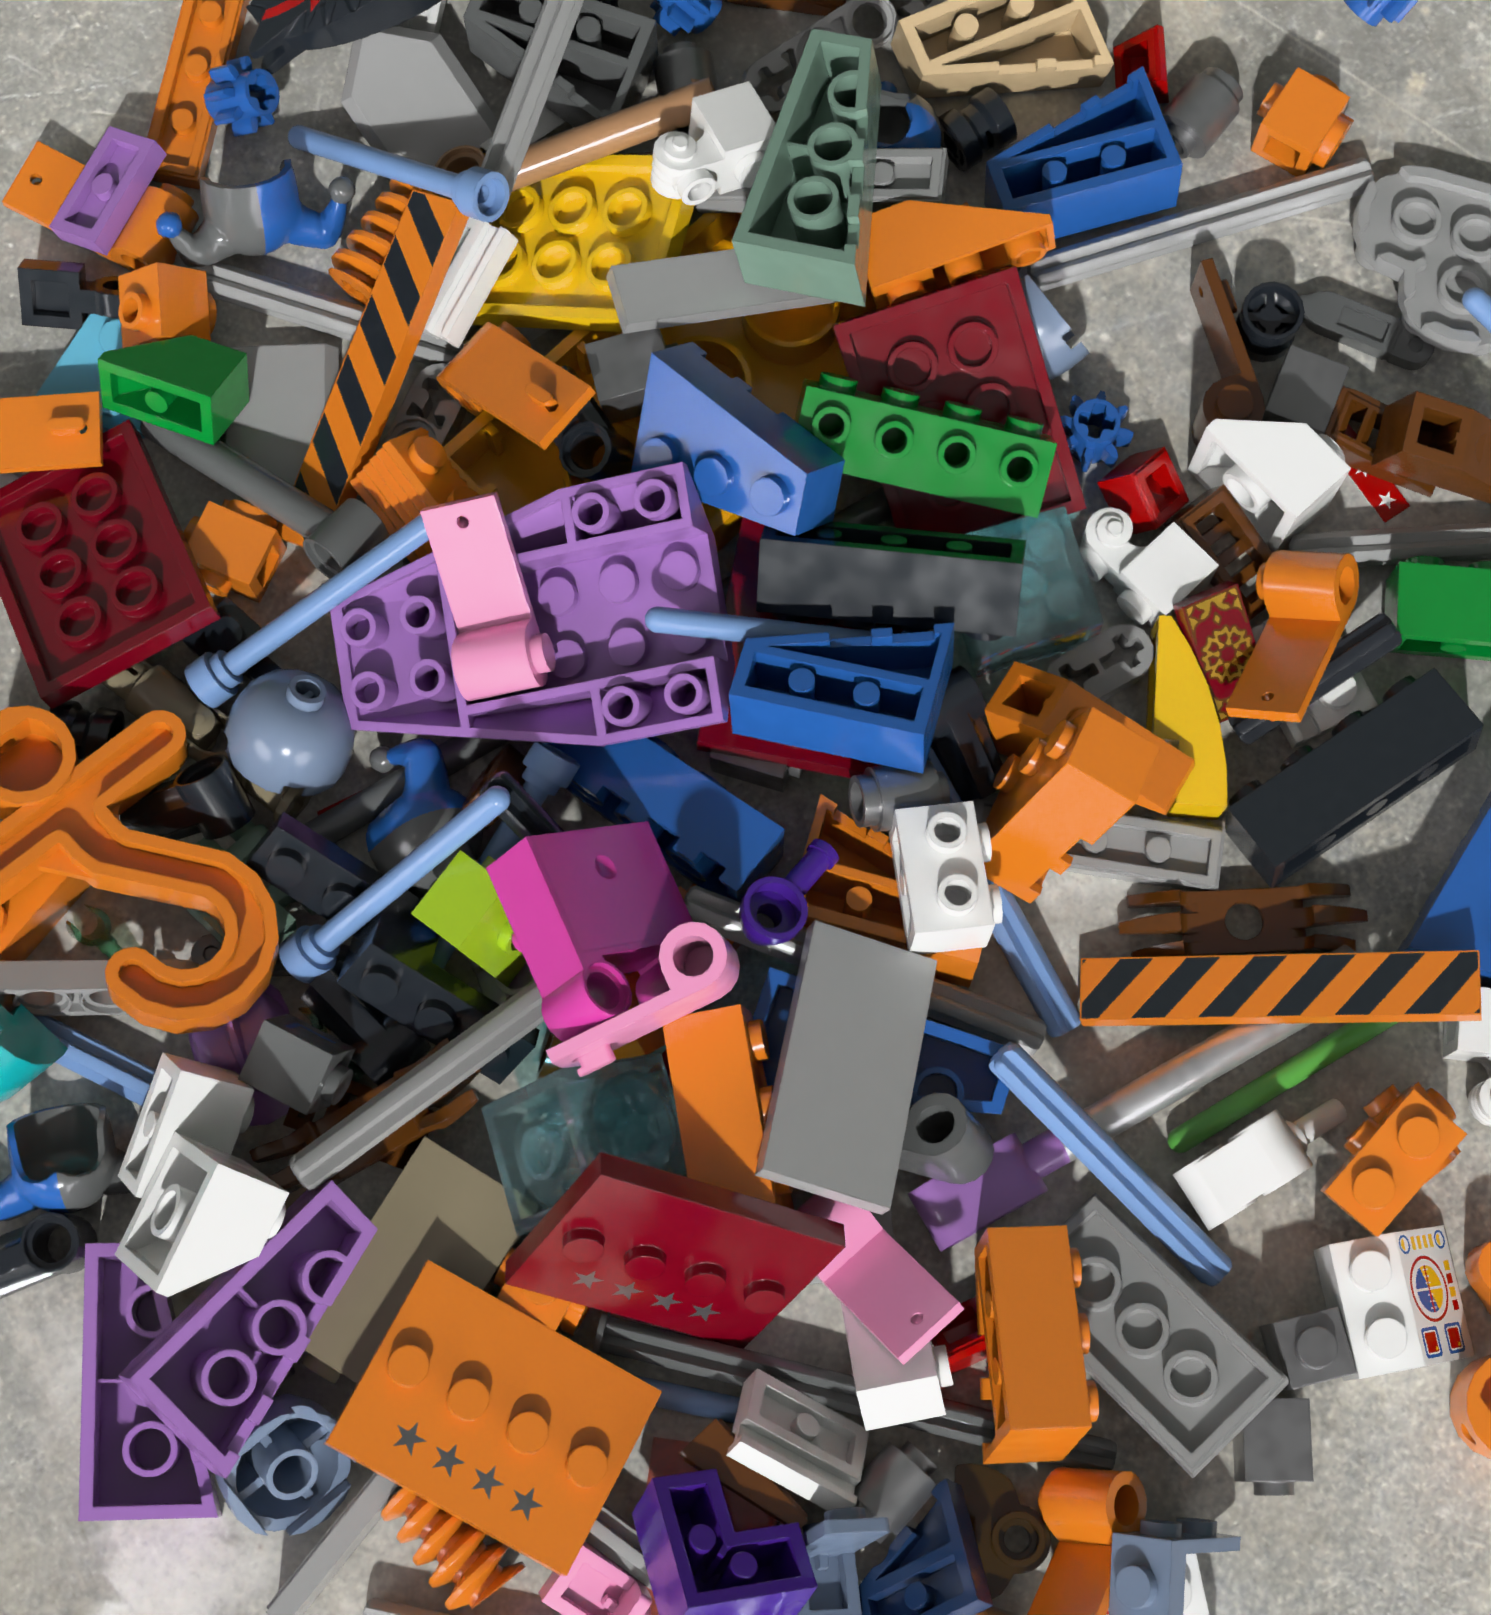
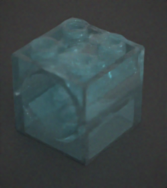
[481,1052,688,1236]

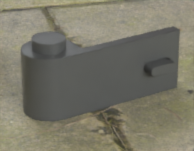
[898,1093,994,1184]

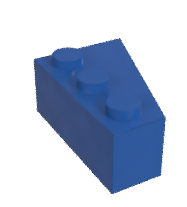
[984,66,1183,239]
[631,342,845,536]
[729,623,955,774]

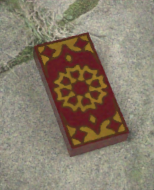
[1173,581,1256,723]

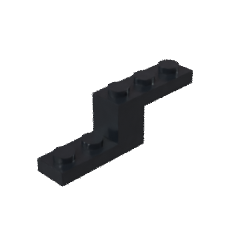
[245,811,540,1085]

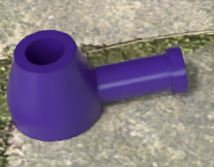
[739,839,839,946]

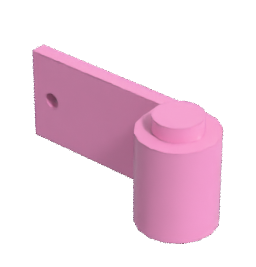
[420,492,556,702]
[546,922,740,1077]
[797,1194,964,1365]

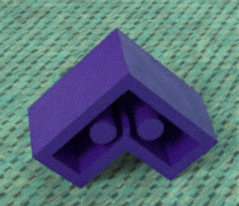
[632,1469,818,1615]

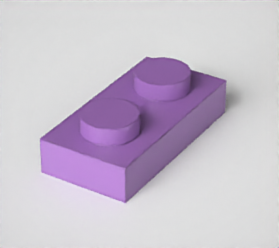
[49,126,167,256]

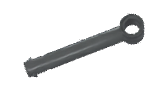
[141,421,389,579]

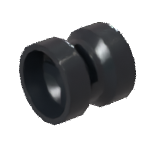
[938,87,1018,171]
[1235,281,1305,363]
[49,700,125,760]

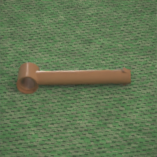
[435,77,715,224]

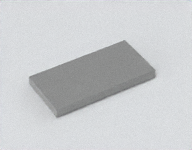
[755,920,937,1215]
[1062,1193,1289,1478]

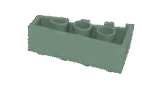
[732,29,882,307]

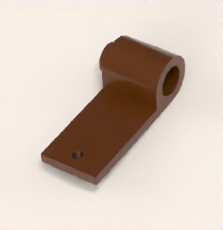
[1190,258,1265,447]

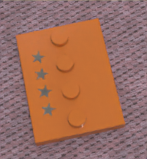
[324,1260,662,1576]

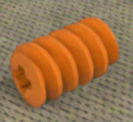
[328,179,441,305]
[380,1488,526,1610]

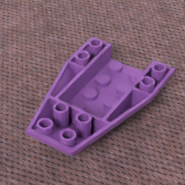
[330,462,735,746]

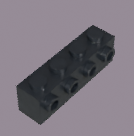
[756,521,1026,641]
[1225,667,1484,889]

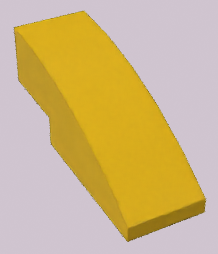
[1146,615,1228,820]

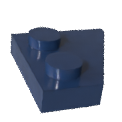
[859,1478,993,1615]

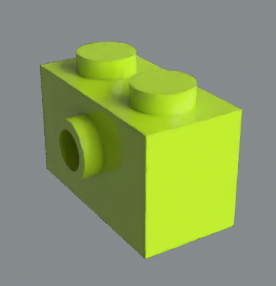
[411,850,526,987]

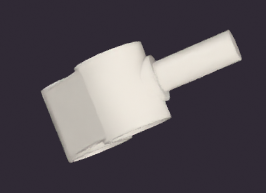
[1173,1098,1347,1231]

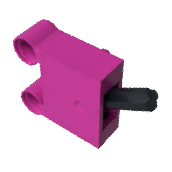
[479,771,693,1042]

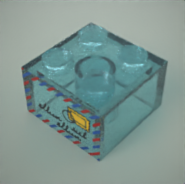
[961,506,1104,678]

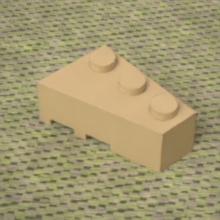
[891,0,1114,98]

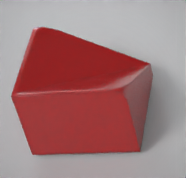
[1097,446,1189,535]

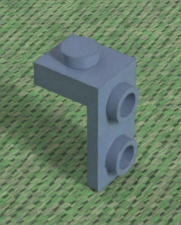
[798,1507,890,1615]
[1109,1517,1241,1615]

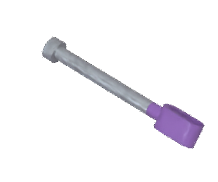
[908,945,1356,1252]

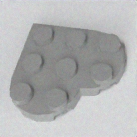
[1352,165,1491,356]

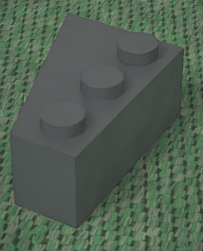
[463,0,659,155]

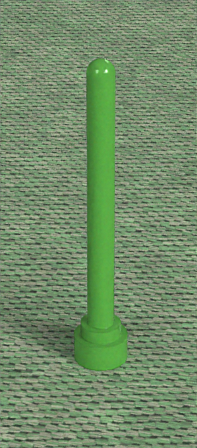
[1167,1022,1412,1153]

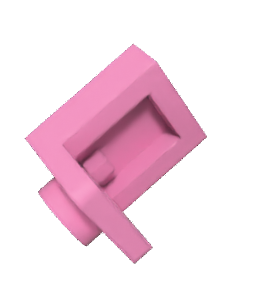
[538,1542,652,1615]

